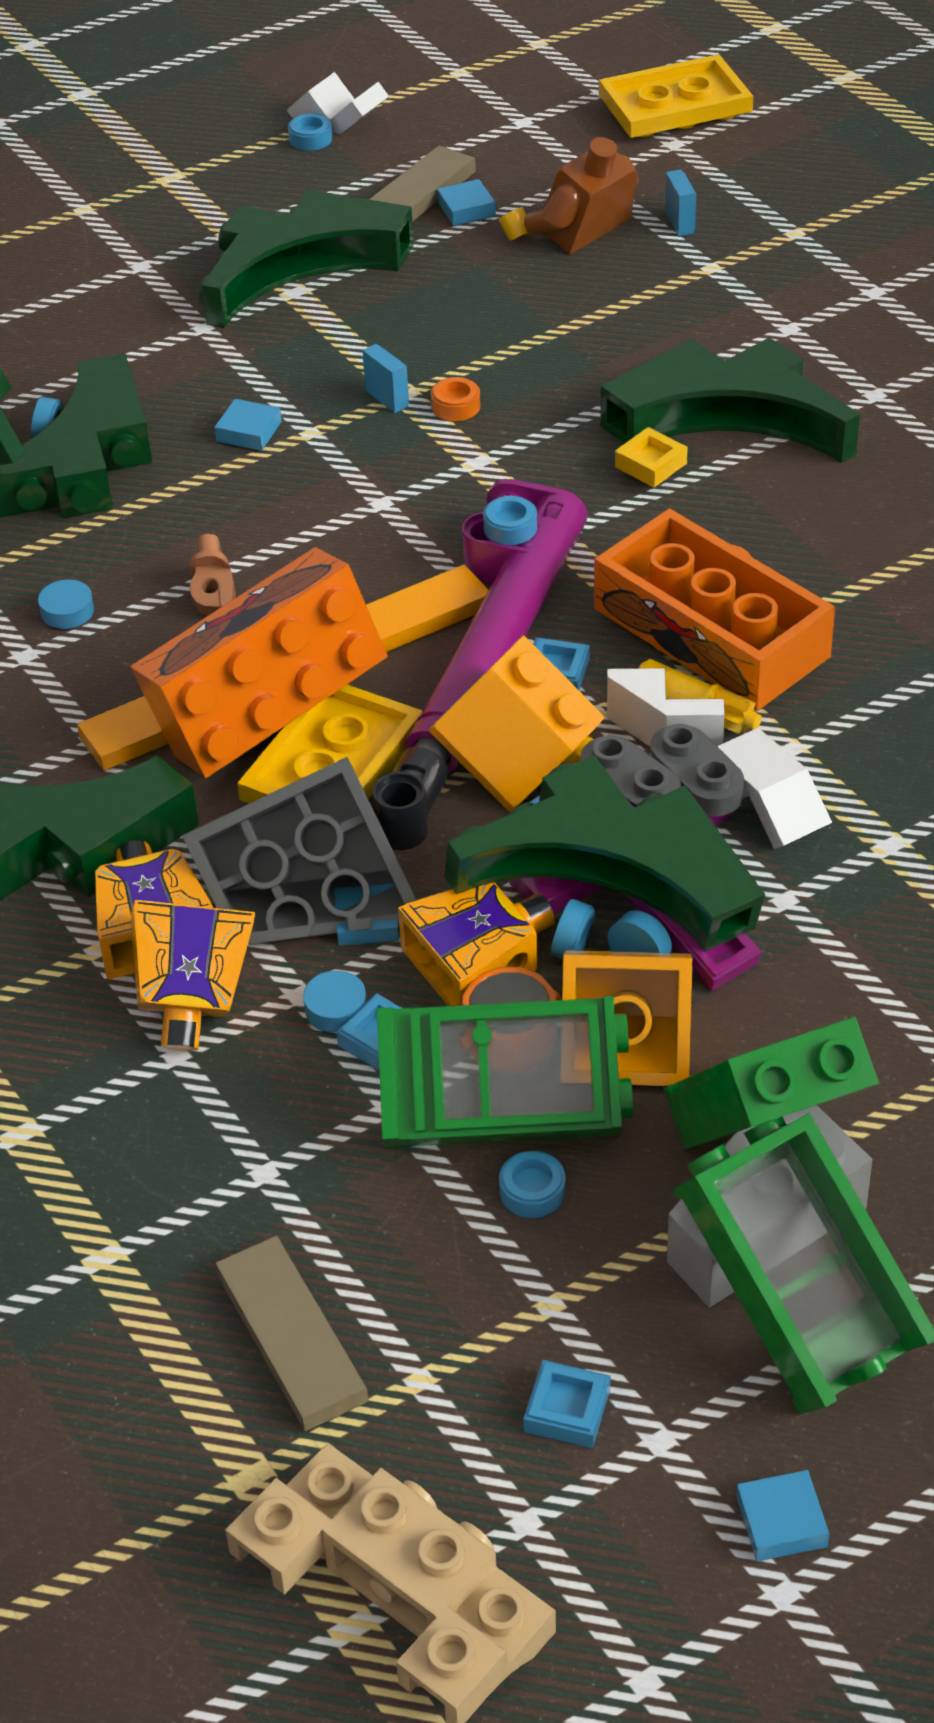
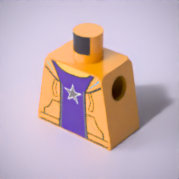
[95,840,213,980]
[398,882,555,1006]
[131,900,255,1050]

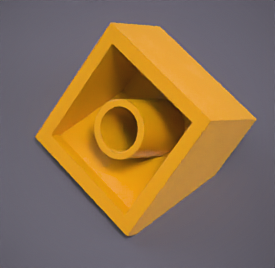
[428,635,605,812]
[560,950,692,1086]

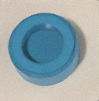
[288,113,333,151]
[31,397,64,439]
[483,496,537,545]
[38,580,94,629]
[551,899,595,960]
[607,910,672,953]
[303,971,367,1032]
[499,1151,566,1218]

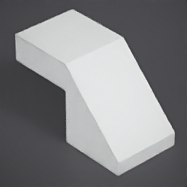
[287,72,389,134]
[607,668,724,747]
[718,728,832,849]

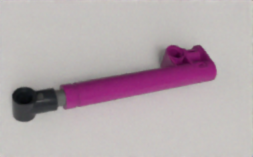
[372,479,588,850]

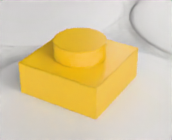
[615,427,688,488]

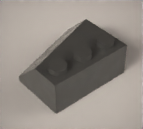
[182,757,416,944]

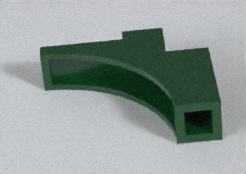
[199,190,414,328]
[600,338,860,463]
[0,353,152,519]
[0,755,199,900]
[444,755,765,952]

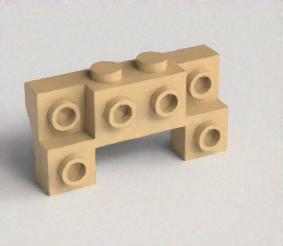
[225,1443,556,1723]

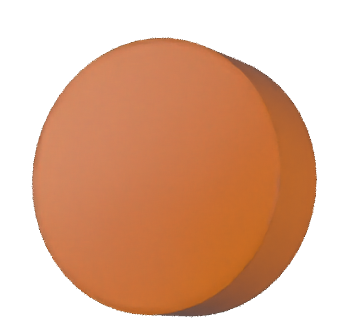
[431,377,481,422]

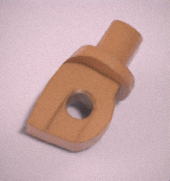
[190,534,236,616]

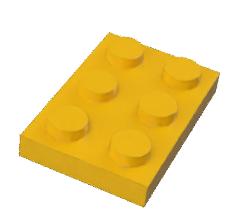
[599,54,753,138]
[237,685,422,803]

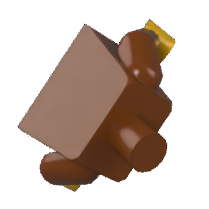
[499,137,639,255]

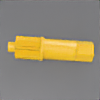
[639,659,762,734]

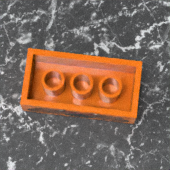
[594,508,835,712]
[130,547,388,779]

